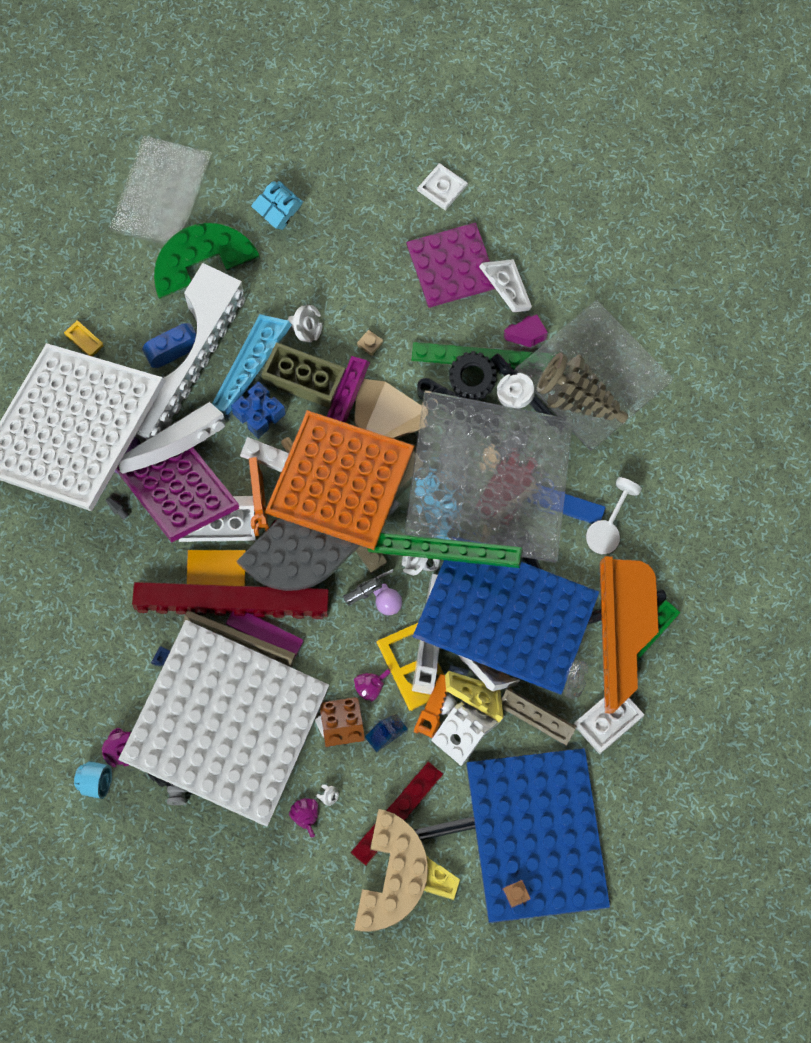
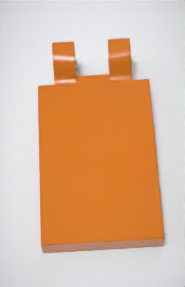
[249,457,269,536]

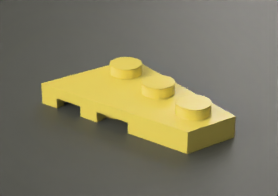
[445,671,503,722]
[424,856,460,900]

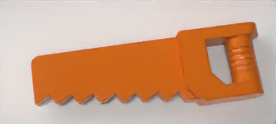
[414,674,447,738]

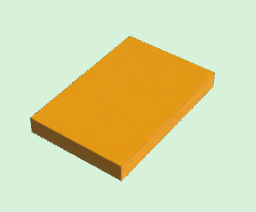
[187,550,246,586]

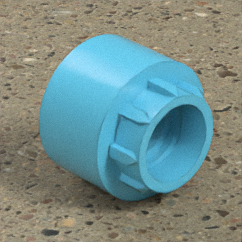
[74,761,112,799]

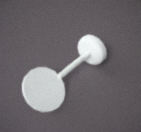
[586,477,642,555]

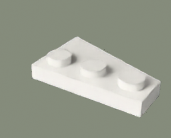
[479,259,532,312]
[458,655,520,691]

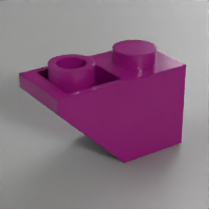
[504,314,548,347]

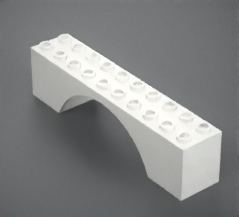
[134,263,245,443]

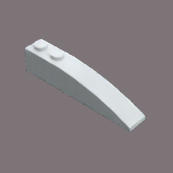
[119,402,225,474]

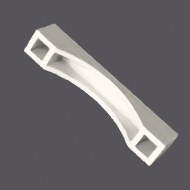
[412,574,439,695]

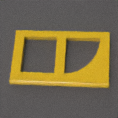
[377,623,449,711]

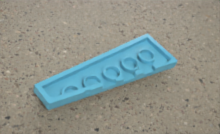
[212,314,292,415]

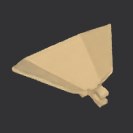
[355,379,428,439]

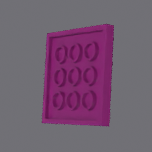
[406,222,495,308]

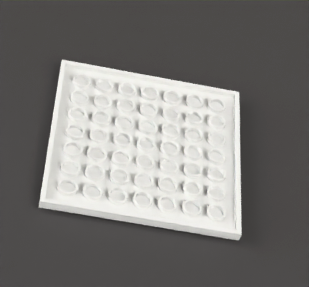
[0,343,166,511]
[119,620,329,827]

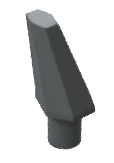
[105,497,129,520]

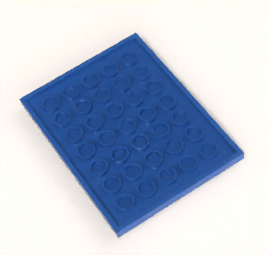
[413,536,599,695]
[466,748,610,923]

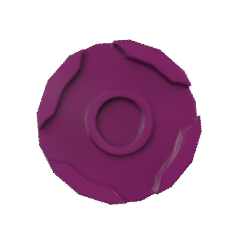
[102,728,131,767]

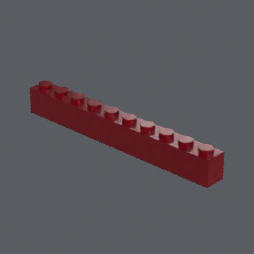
[132,582,329,619]

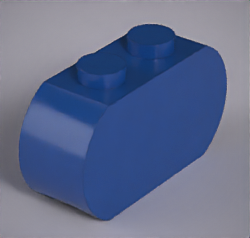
[142,323,197,368]

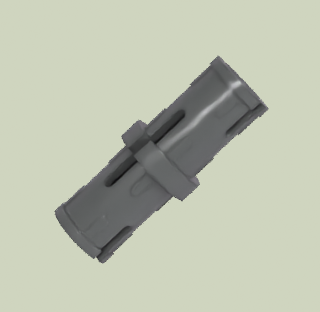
[343,577,382,606]

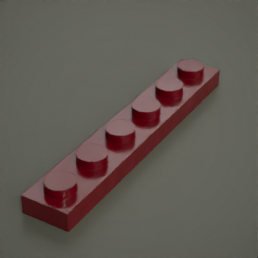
[350,761,444,866]

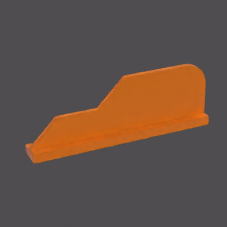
[600,556,658,714]

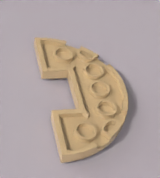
[354,809,428,932]

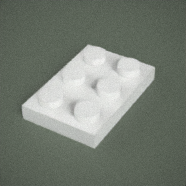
[573,698,644,754]

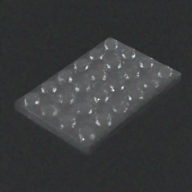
[109,135,212,245]

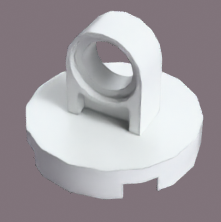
[288,305,322,342]
[497,373,535,409]
[402,556,440,576]

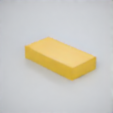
[64,320,104,357]

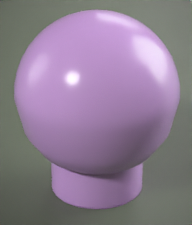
[373,584,402,615]

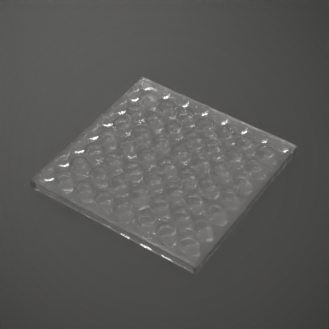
[404,390,573,563]

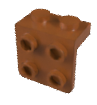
[320,697,365,747]

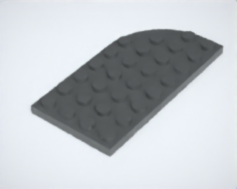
[237,499,400,591]

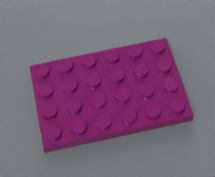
[116,447,239,543]

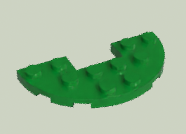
[154,223,260,299]

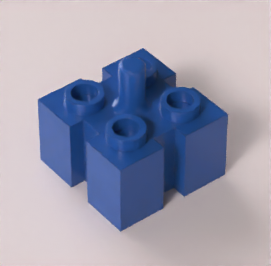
[231,382,286,439]

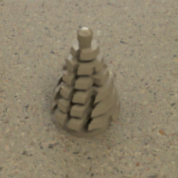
[537,352,628,423]

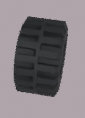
[449,351,497,401]

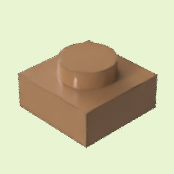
[503,880,530,908]

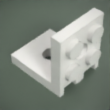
[431,701,505,766]

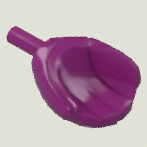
[354,669,391,701]
[289,798,319,838]

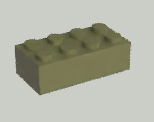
[261,342,346,408]

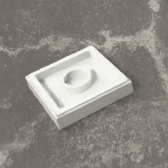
[417,163,468,211]

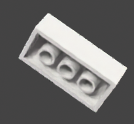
[179,496,256,542]

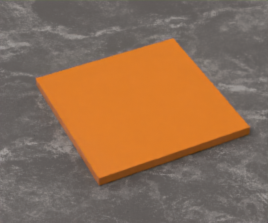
[265,410,415,550]

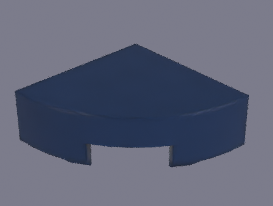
[151,646,170,666]

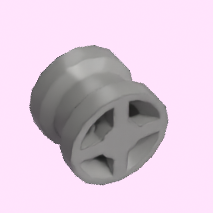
[167,786,187,805]

